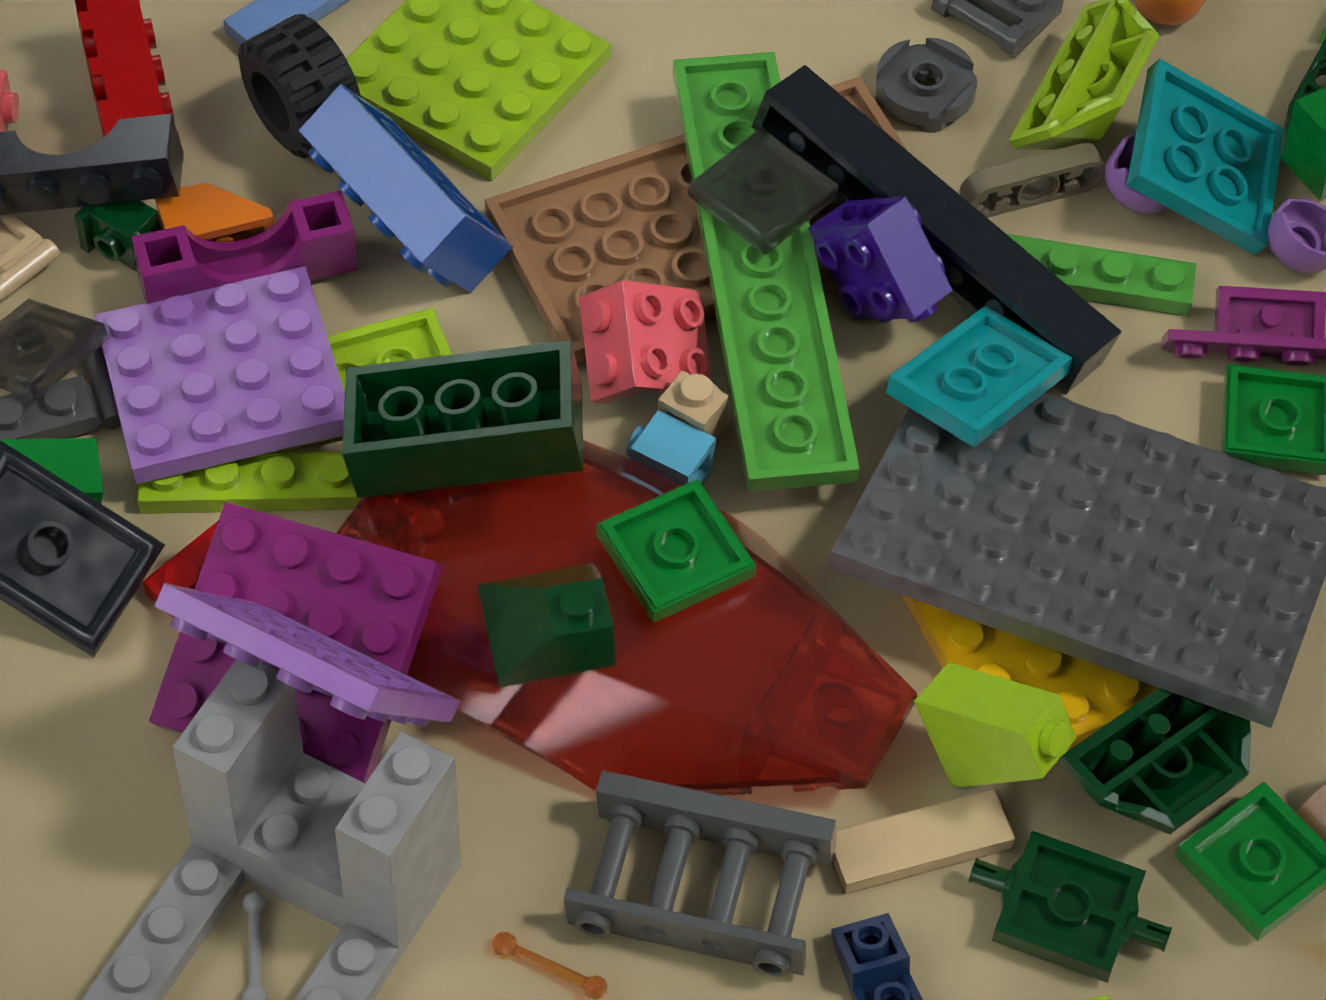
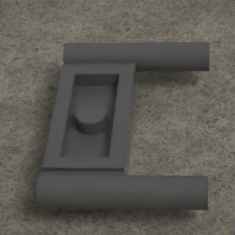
[0,332,121,439]

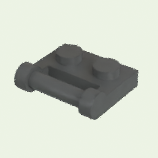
[932,0,1064,57]

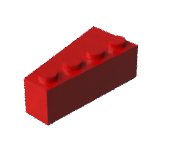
[74,0,184,161]

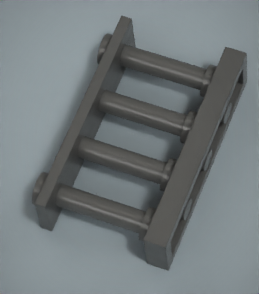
[564,770,836,977]

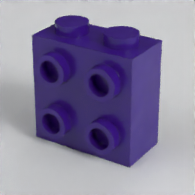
[808,197,953,323]

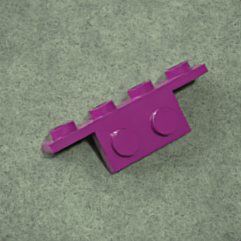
[1161,285,1326,366]

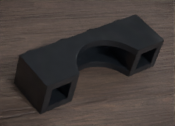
[0,114,184,215]

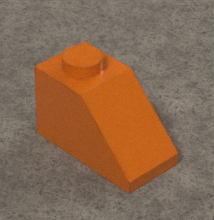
[155,182,274,242]

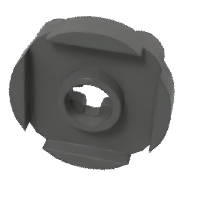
[875,38,977,133]

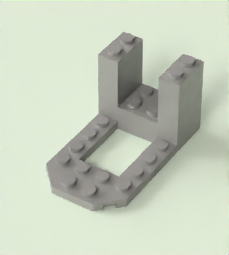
[81,659,461,1000]

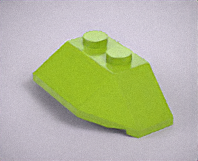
[1008,0,1159,150]

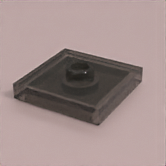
[688,127,839,255]
[0,299,109,400]

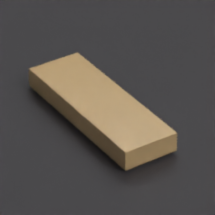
[832,789,1015,894]

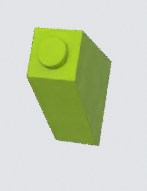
[914,662,1077,788]

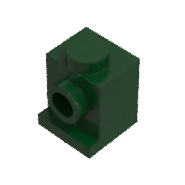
[74,201,161,271]

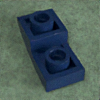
[831,913,923,1000]

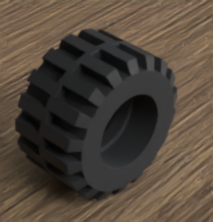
[238,13,361,158]

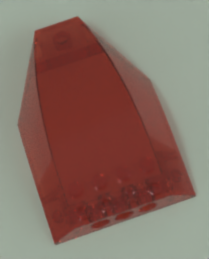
[337,440,917,796]

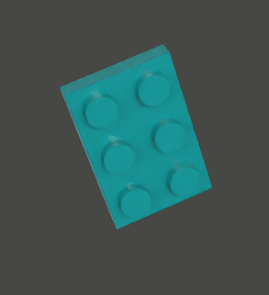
[886,306,1073,447]

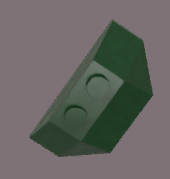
[1058,688,1251,834]

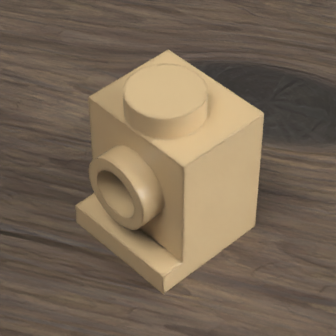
[657,370,732,445]

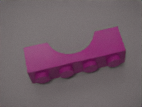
[131,190,358,304]

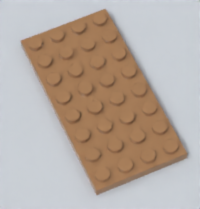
[485,76,907,363]

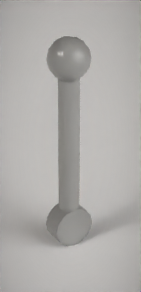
[242,891,268,1000]

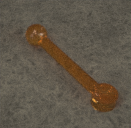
[492,932,608,1000]

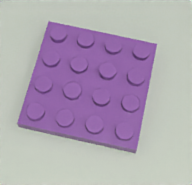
[95,266,345,484]
[154,583,460,727]

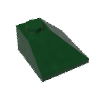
[477,563,616,688]

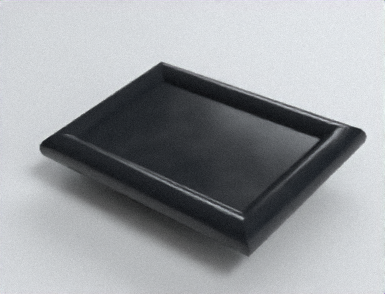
[0,440,165,658]

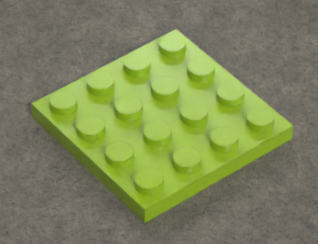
[346,0,611,181]

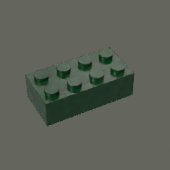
[342,340,584,498]

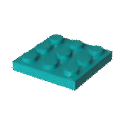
[1127,58,1284,255]

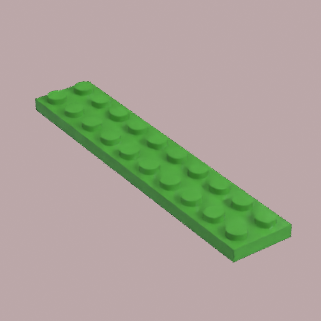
[672,52,860,492]

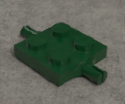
[968,831,1172,983]

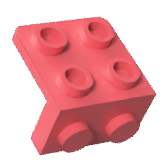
[579,280,712,404]

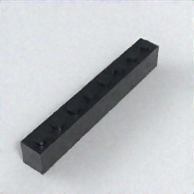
[751,65,1122,395]

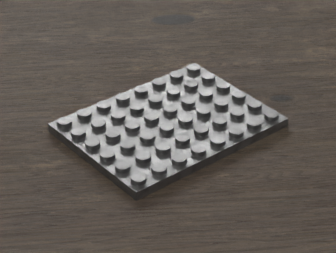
[828,393,1326,728]

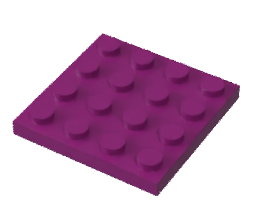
[149,502,443,783]

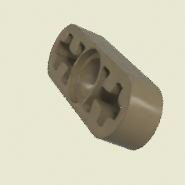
[959,143,1106,218]

